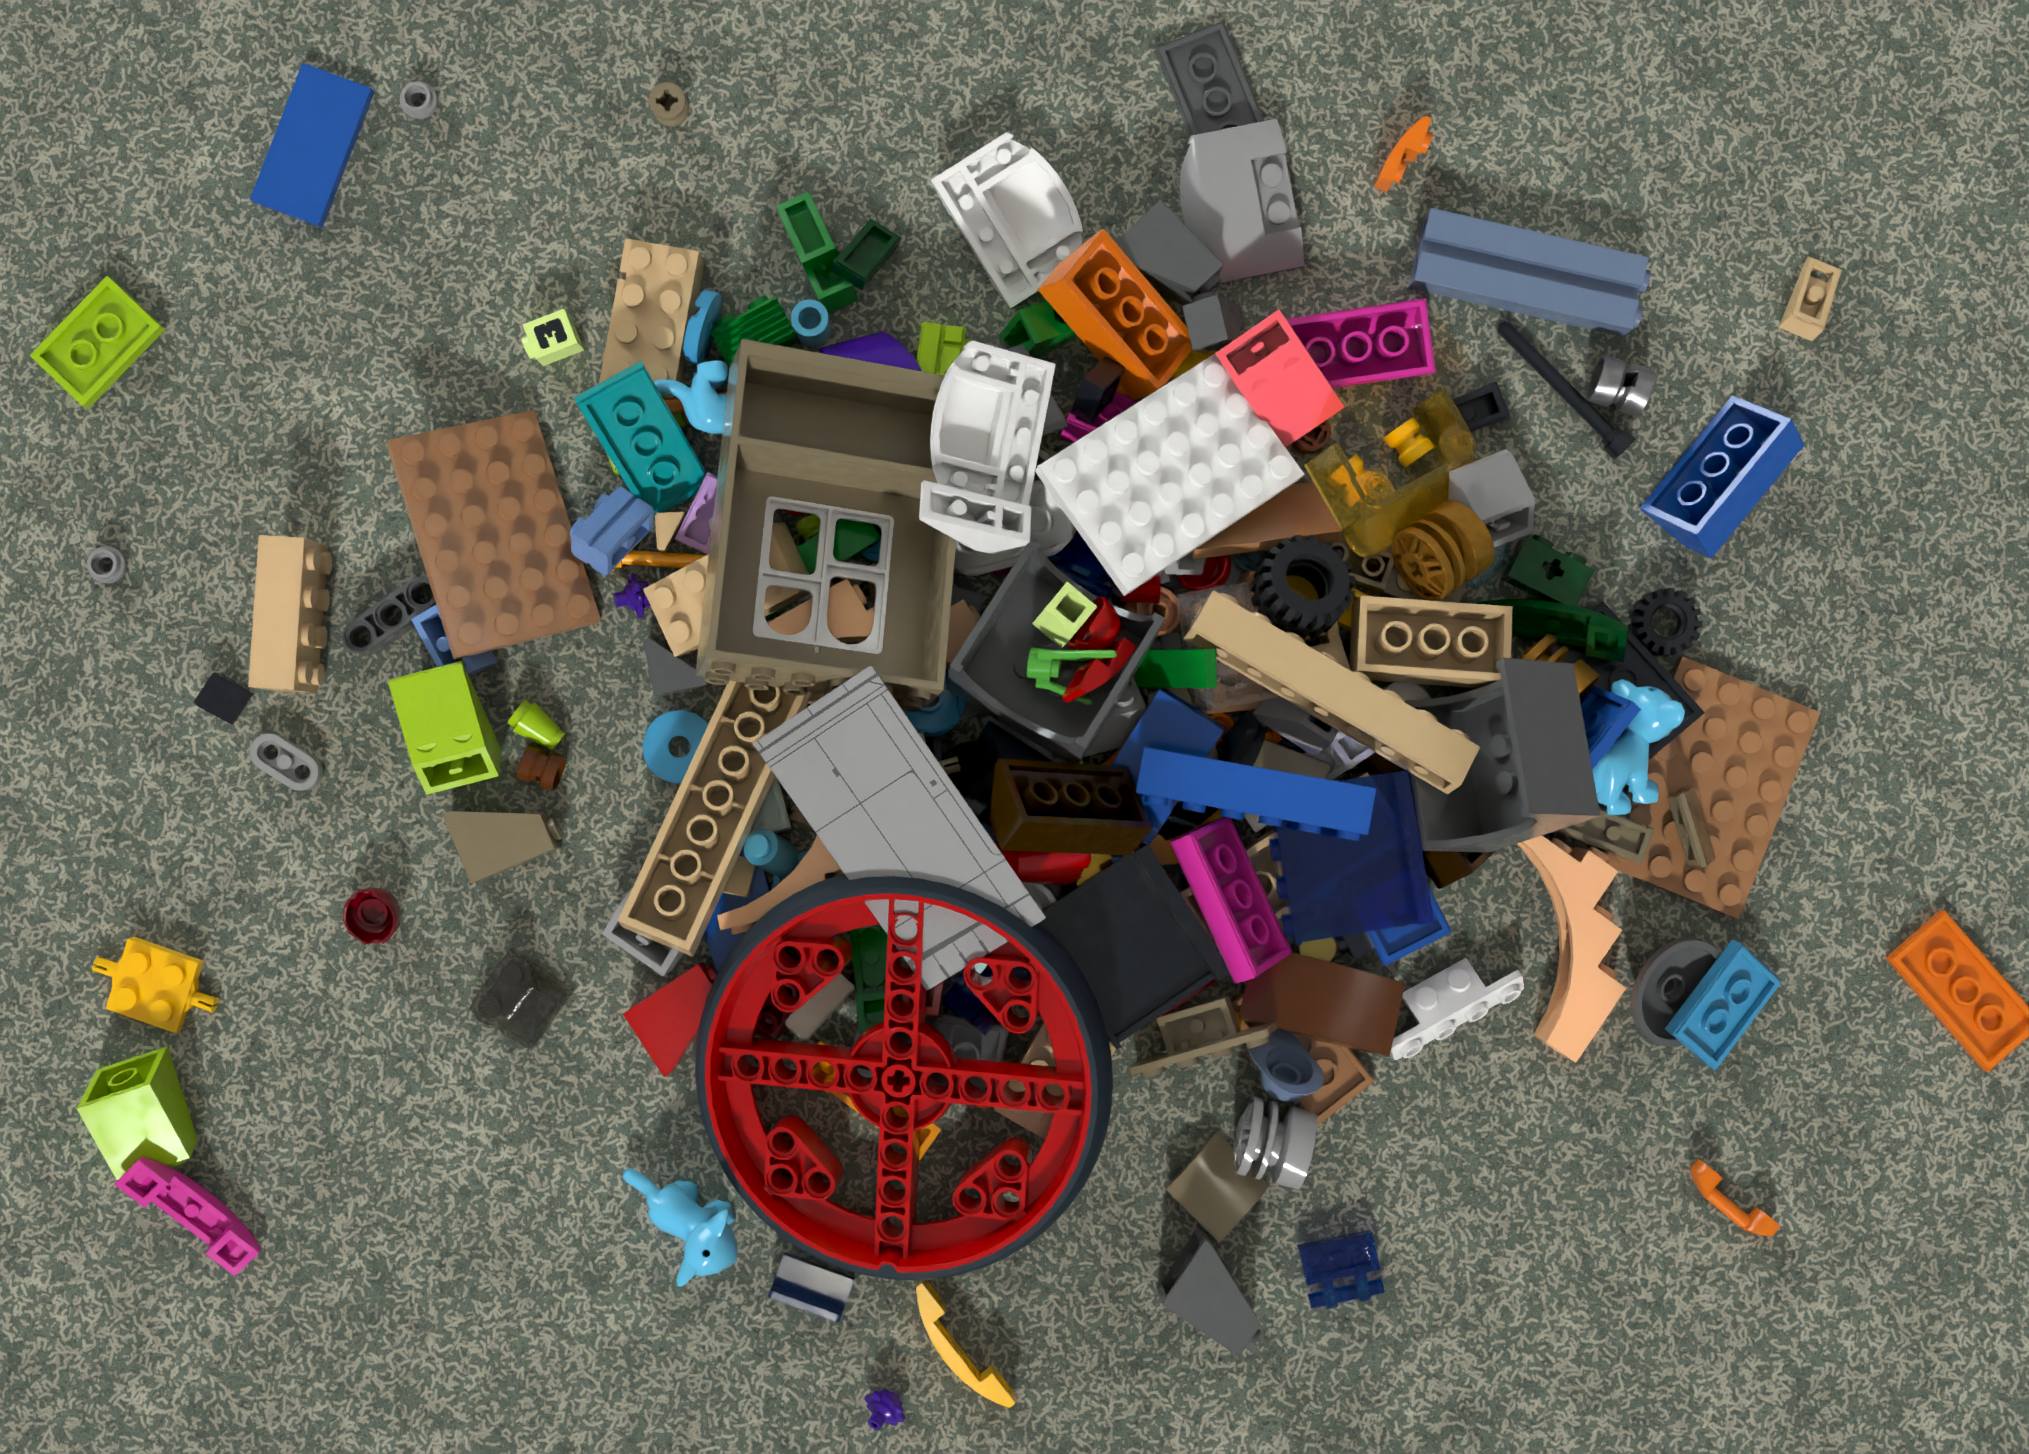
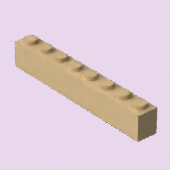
[1183,590,1480,794]

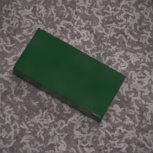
[831,219,902,290]

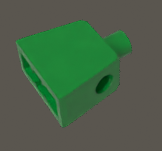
[999,300,1076,358]

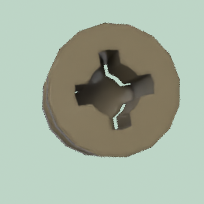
[648,82,689,127]

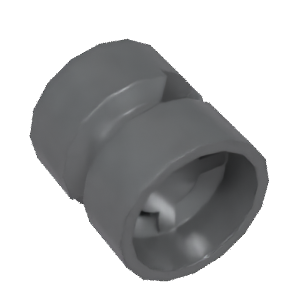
[1586,355,1655,417]

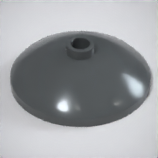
[1631,938,1721,1047]

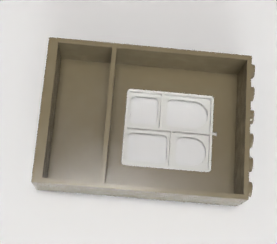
[695,339,956,712]

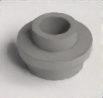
[400,81,438,119]
[87,546,127,584]

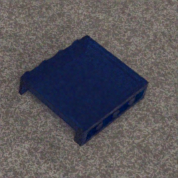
[1269,770,1434,945]

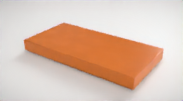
[1885,910,2029,1072]

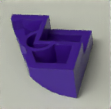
[819,331,922,371]

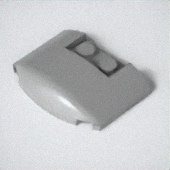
[1179,119,1305,284]

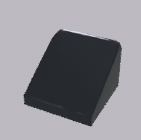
[193,672,253,725]

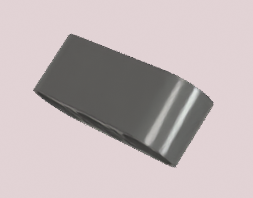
[343,576,436,655]

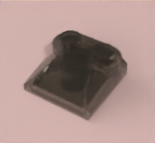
[469,947,575,1051]

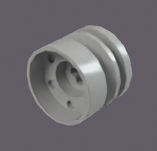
[1233,1096,1317,1189]

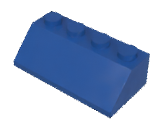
[1640,395,1805,559]

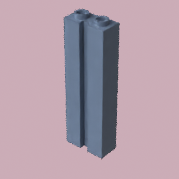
[1408,208,1651,337]

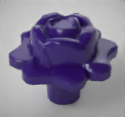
[613,573,651,618]
[864,1389,906,1430]

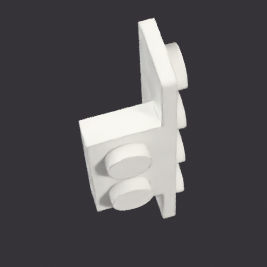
[1391,958,1524,1060]

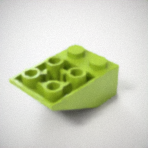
[388,661,502,795]

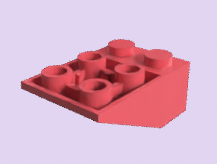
[1215,309,1345,448]

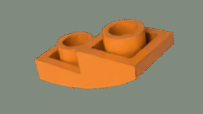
[1374,116,1433,192]

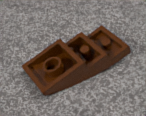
[1239,952,1405,1057]

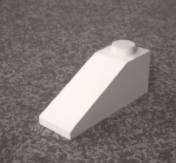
[919,480,1032,558]

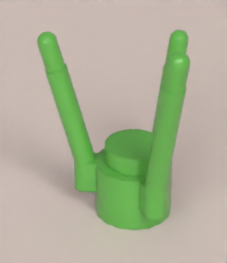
[1027,647,1117,706]

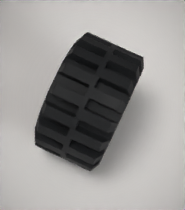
[1250,535,1356,640]

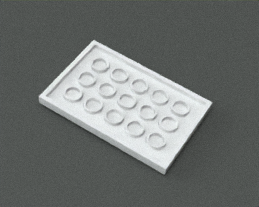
[1035,354,1305,596]

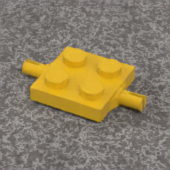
[92,936,219,1033]

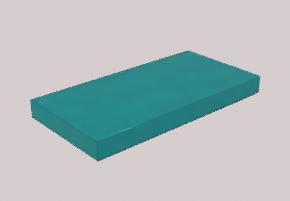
[574,361,707,517]

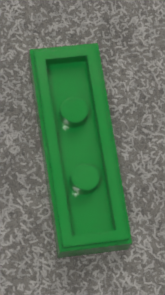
[1135,649,1217,688]

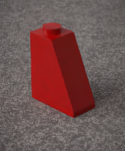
[623,961,718,1077]

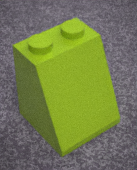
[77,1046,197,1180]

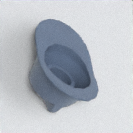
[1247,1024,1324,1105]

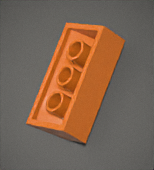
[1038,229,1192,400]

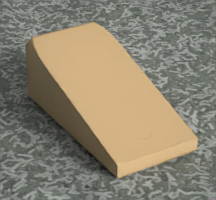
[1779,256,1842,341]

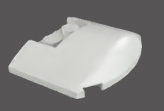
[931,132,1083,309]
[930,340,1056,506]

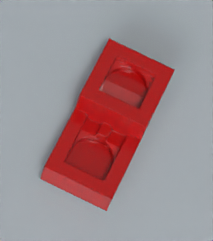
[1061,637,1136,703]

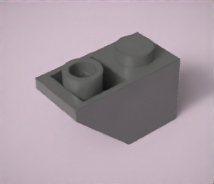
[1182,292,1241,354]

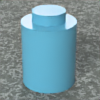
[791,299,831,347]
[744,829,798,876]

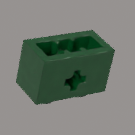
[1500,535,1595,606]

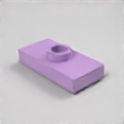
[675,471,718,555]

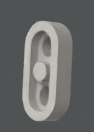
[250,733,323,791]

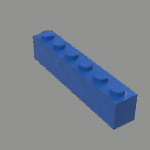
[1136,747,1377,841]

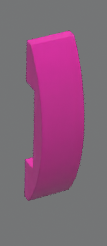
[114,1156,261,1276]

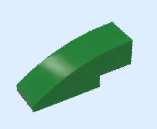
[775,191,858,314]

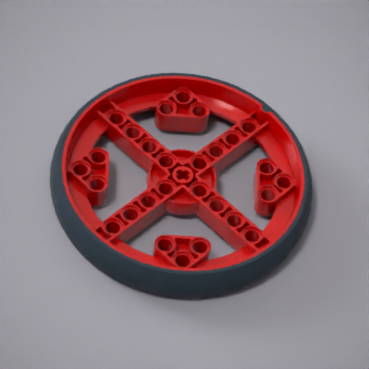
[695,874,1113,1280]

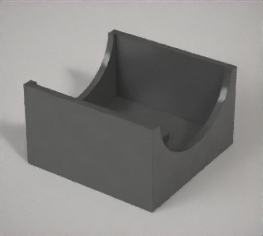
[946,538,1165,764]
[1404,658,1600,852]

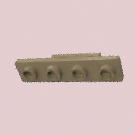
[1129,995,1277,1078]

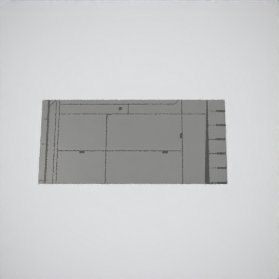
[754,666,1046,990]

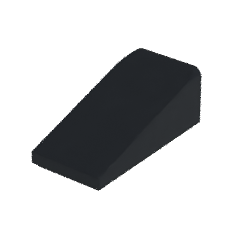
[1426,382,1511,445]

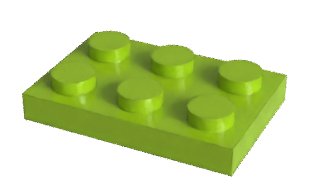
[29,276,166,409]

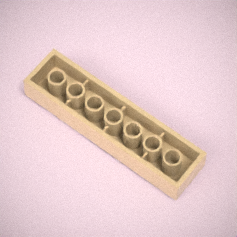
[618,681,812,957]

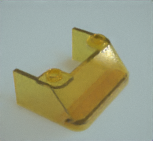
[1304,387,1476,558]

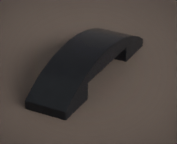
[1158,710,1267,841]

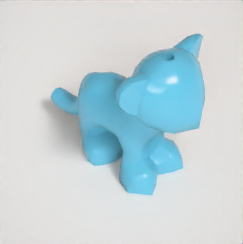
[653,361,728,434]
[1592,679,1685,815]
[622,1168,737,1287]

